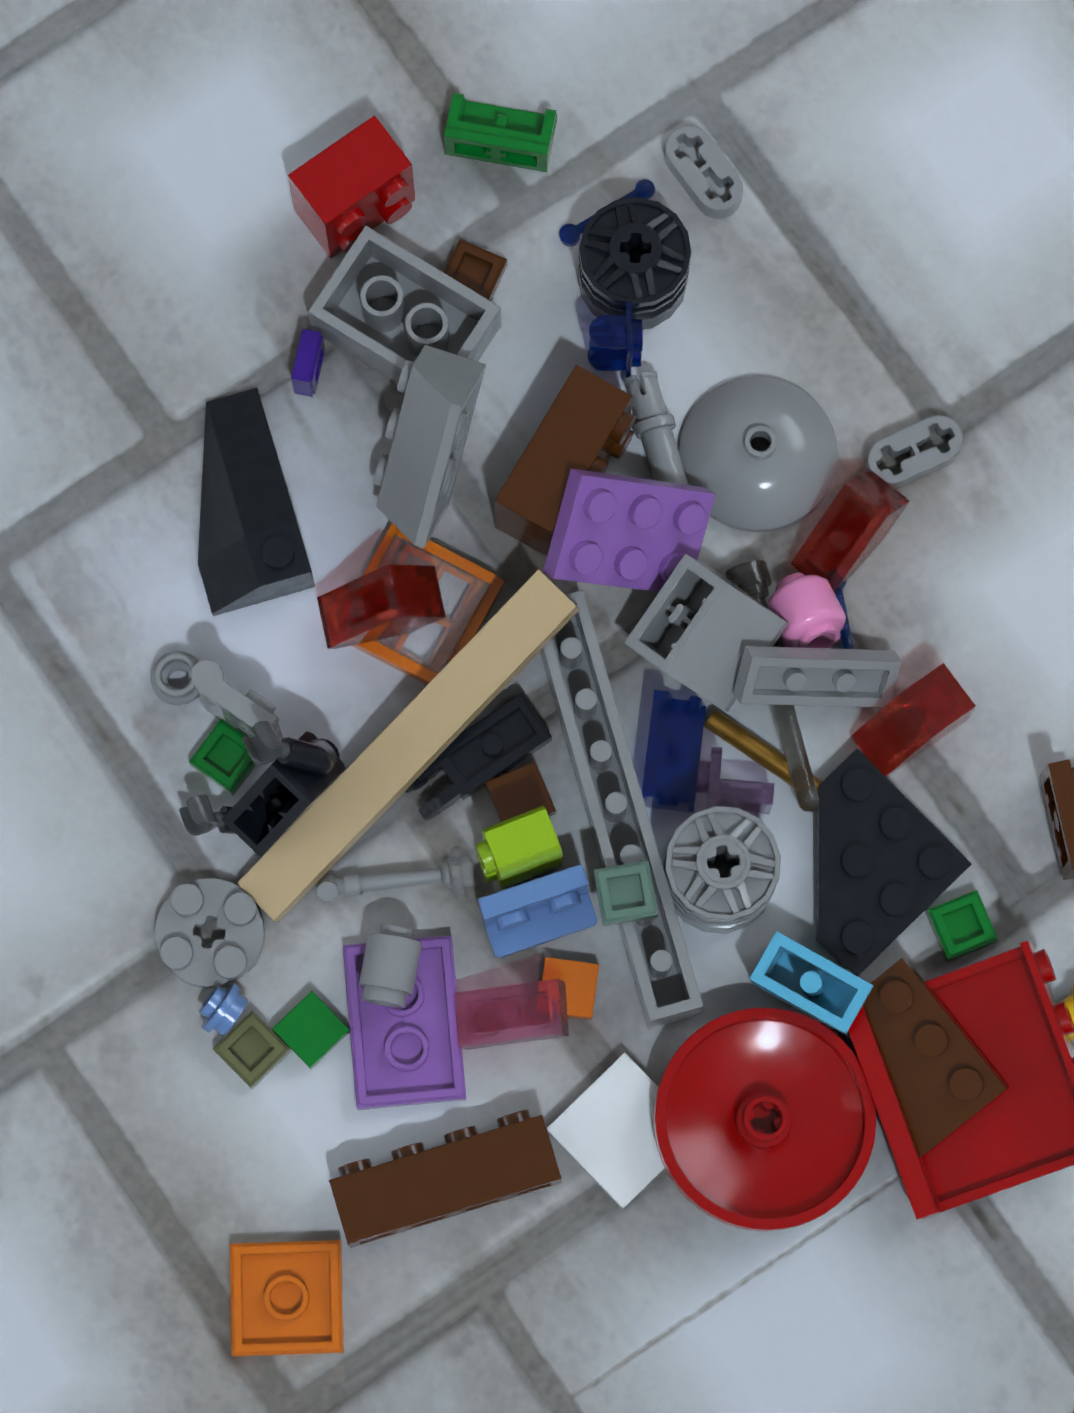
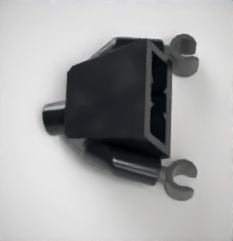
[179,721,346,857]

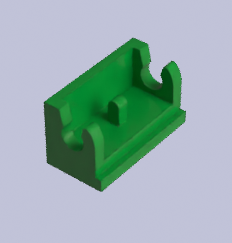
[444,92,557,172]

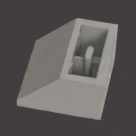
[624,553,789,712]

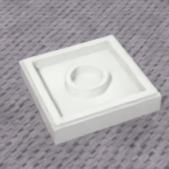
[546,1053,665,1210]

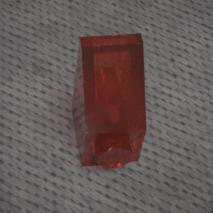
[790,468,910,594]
[317,564,446,649]
[851,663,976,778]

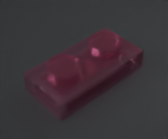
[455,979,569,1050]

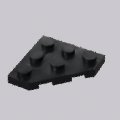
[816,749,972,976]

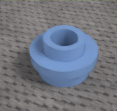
[199,983,248,1036]

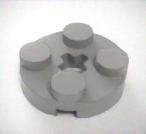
[155,878,265,989]

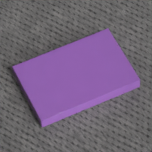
[343,935,467,1110]

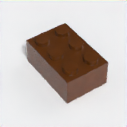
[494,365,636,556]

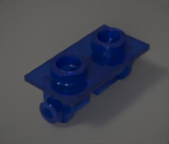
[588,301,643,379]

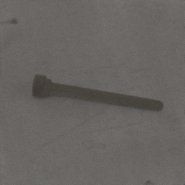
[725,560,819,812]

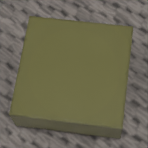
[213,1011,291,1089]

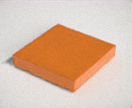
[230,1240,344,1357]

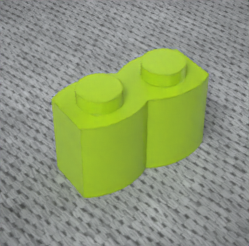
[475,805,563,890]

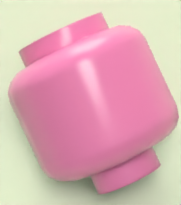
[767,573,846,648]

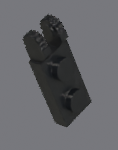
[405,693,552,821]

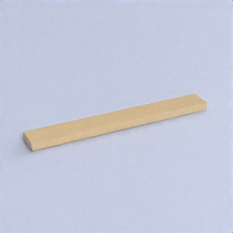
[237,569,580,922]

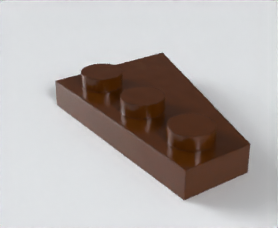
[864,957,1009,1157]

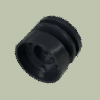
[578,197,692,331]

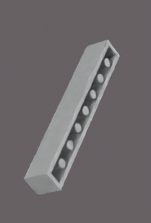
[540,590,704,1029]

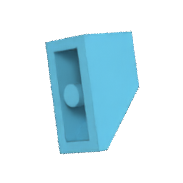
[749,931,874,1034]

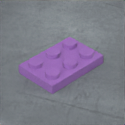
[543,469,716,592]

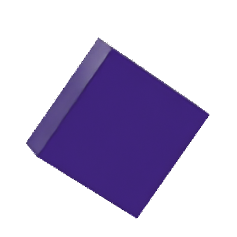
[291,328,325,397]

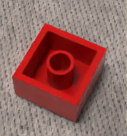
[288,115,415,258]

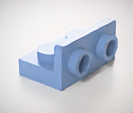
[477,864,597,959]

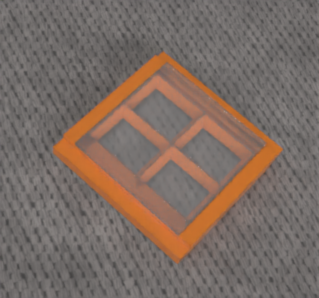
[331,523,505,685]

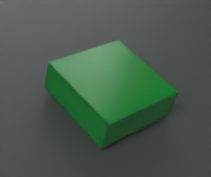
[189,719,257,796]
[925,890,998,962]
[272,991,350,1070]

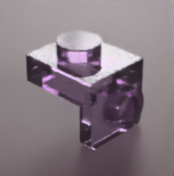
[696,747,774,819]

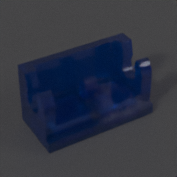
[642,690,706,813]

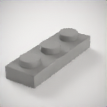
[733,646,902,708]

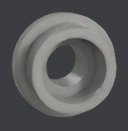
[151,651,199,705]

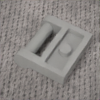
[190,660,284,741]

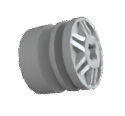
[664,806,781,934]

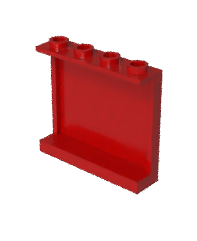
[849,940,1074,1220]

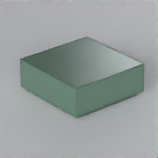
[594,861,658,926]

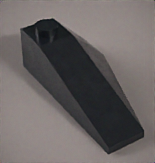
[198,388,315,616]

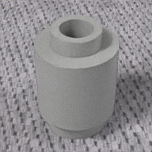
[359,925,422,1008]

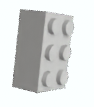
[308,226,501,384]

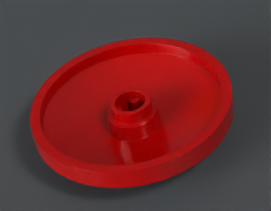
[653,1007,876,1232]

